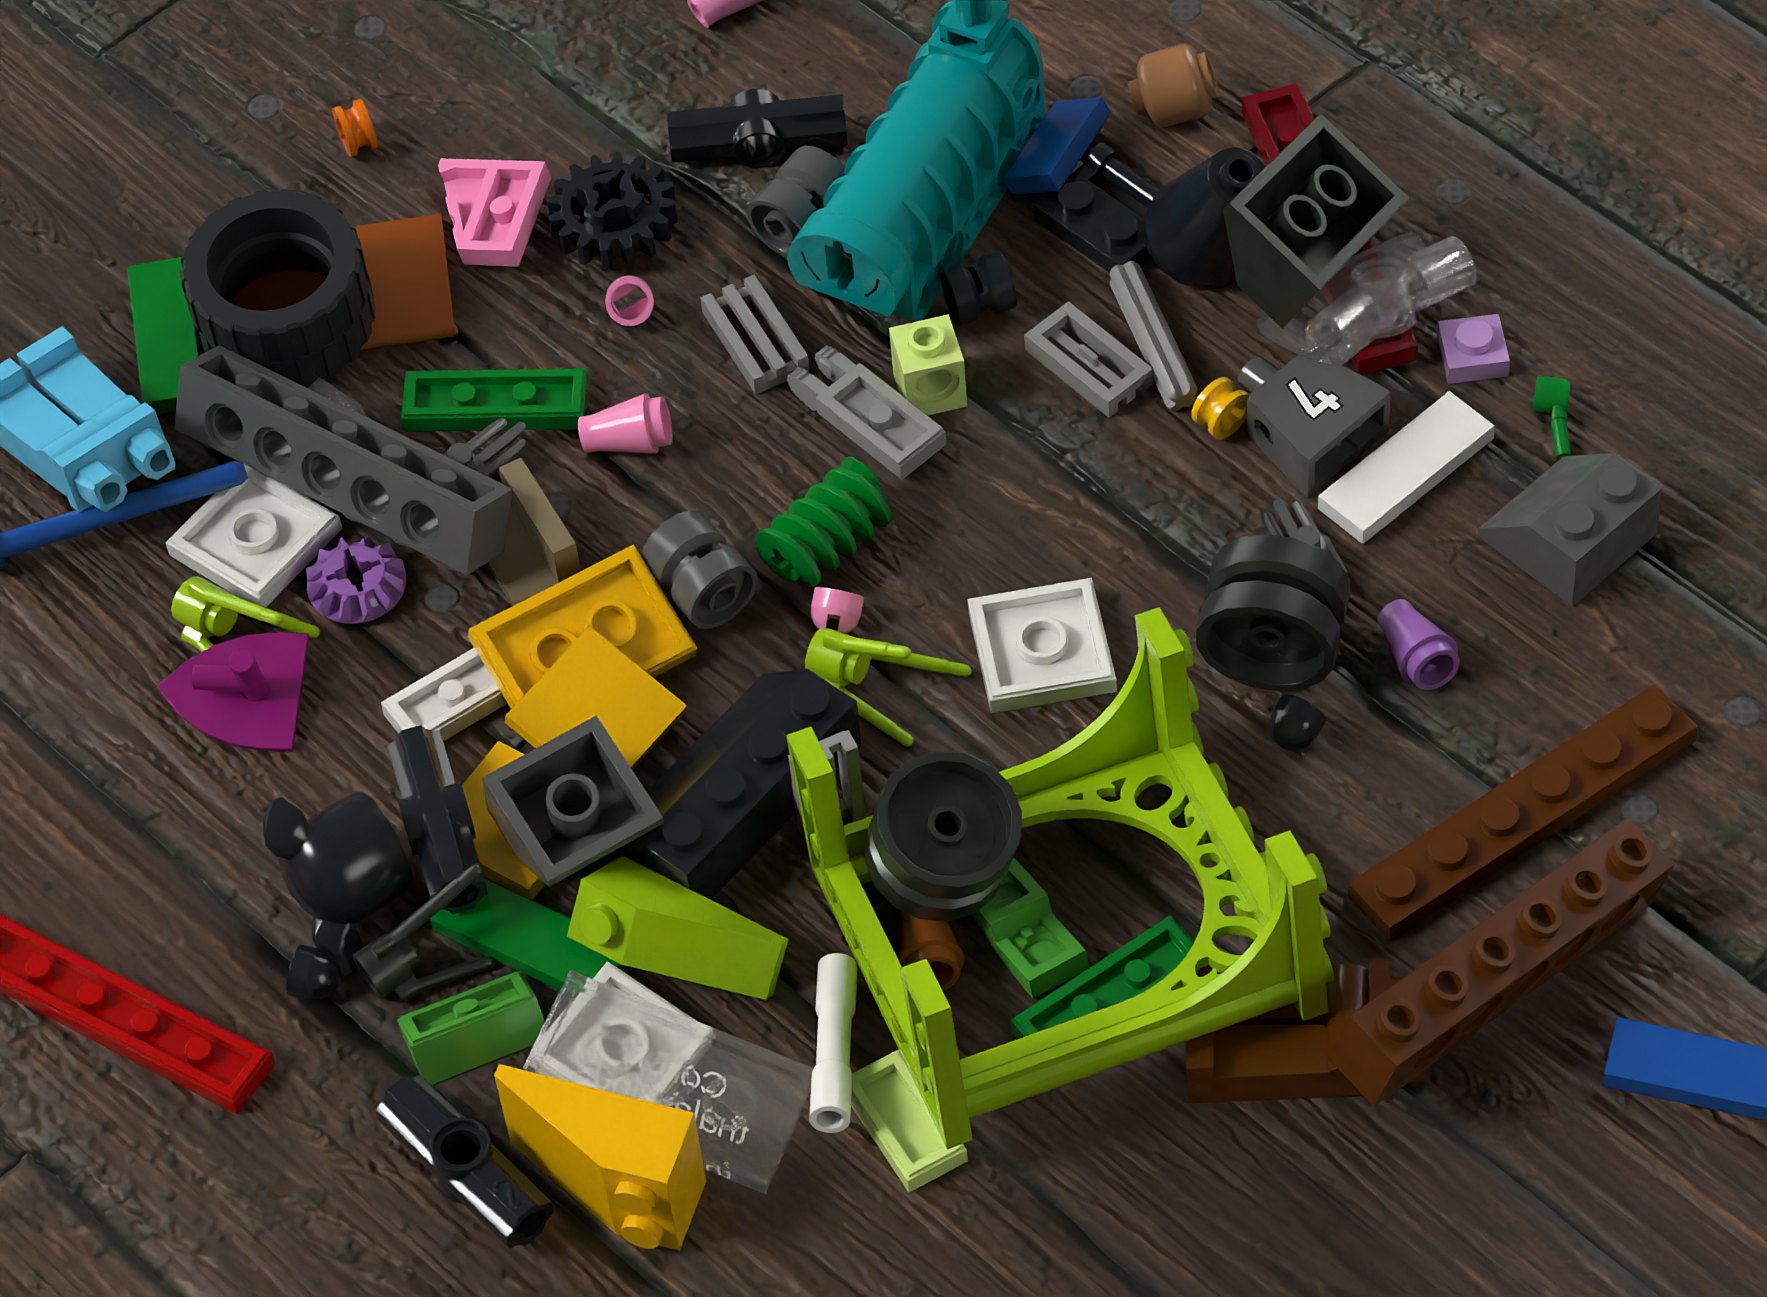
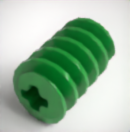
[755,456,892,588]

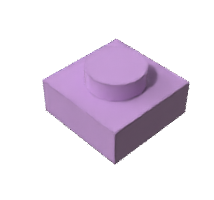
[1437,314,1510,384]

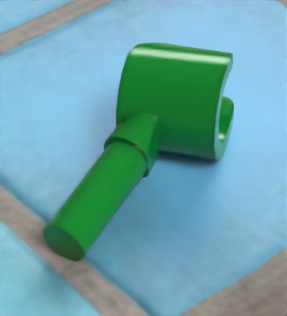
[1533,375,1571,460]

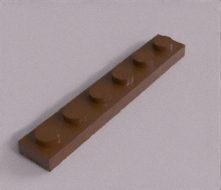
[1348,684,1698,942]

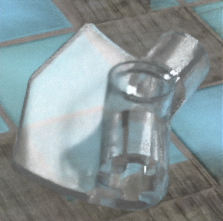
[1257,231,1477,365]

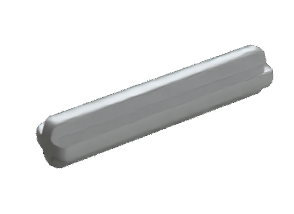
[1109,261,1197,411]

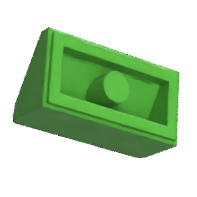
[397,971,548,1085]

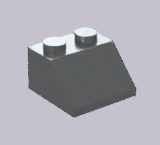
[1478,453,1662,607]
[482,715,664,887]

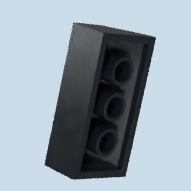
[605,669,862,900]

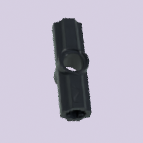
[667,89,848,168]
[387,725,488,914]
[376,1074,554,1249]

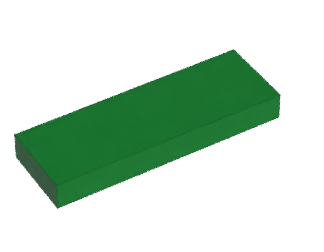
[127,257,200,415]
[401,368,589,432]
[430,878,629,999]
[1010,915,1194,1039]

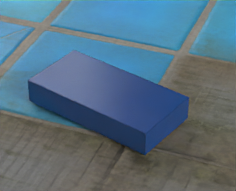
[1003,97,1111,194]

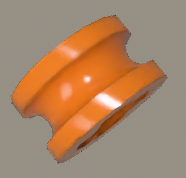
[332,99,378,157]

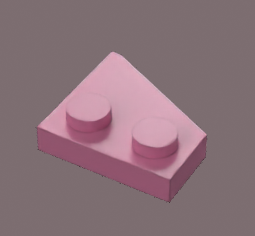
[438,158,551,267]

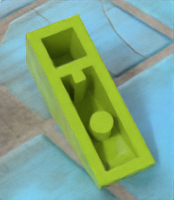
[567,855,789,1000]

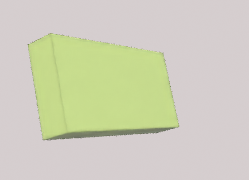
[851,1049,968,1192]

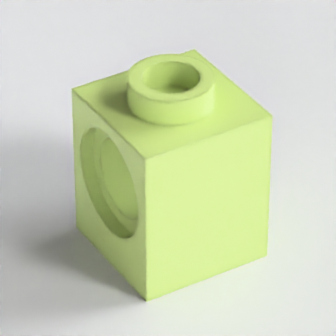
[889,314,967,416]

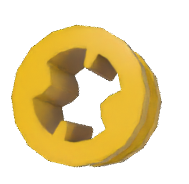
[1191,377,1250,440]

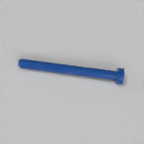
[0,461,248,569]

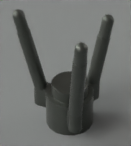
[352,864,495,1003]

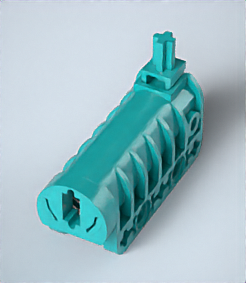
[787,0,1045,322]

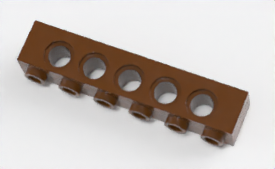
[1328,817,1675,1107]

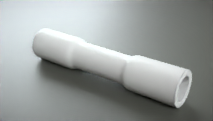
[809,953,858,1133]

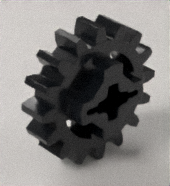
[547,152,678,269]

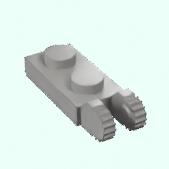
[787,345,946,480]

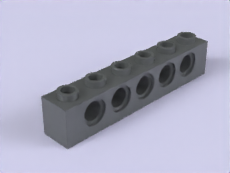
[174,345,513,575]

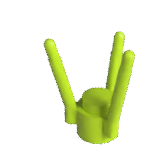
[171,576,320,652]
[805,627,972,747]

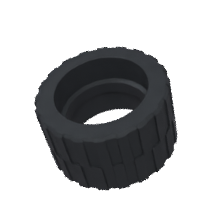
[180,189,376,388]

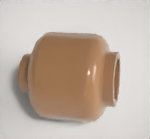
[1128,43,1219,128]

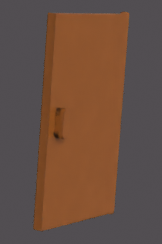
[202,214,458,354]

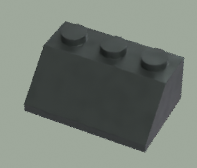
[1223,114,1409,329]

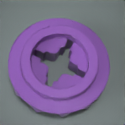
[306,534,406,624]

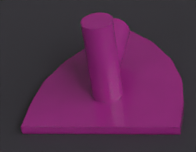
[157,632,309,752]

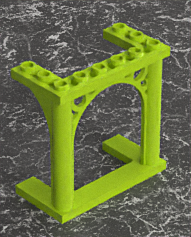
[786,607,1334,1149]

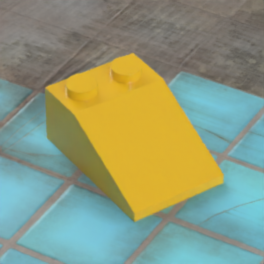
[494,1064,706,1251]

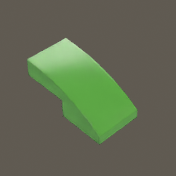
[972,858,1089,999]

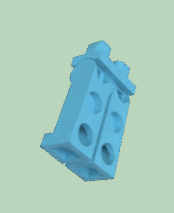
[0,326,176,513]

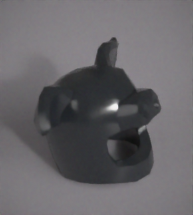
[263,792,413,977]

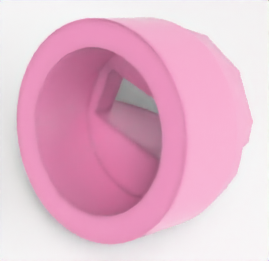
[605,276,654,326]
[811,587,864,634]

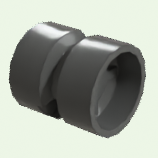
[746,145,845,257]
[641,510,758,629]

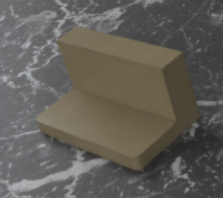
[486,458,581,606]

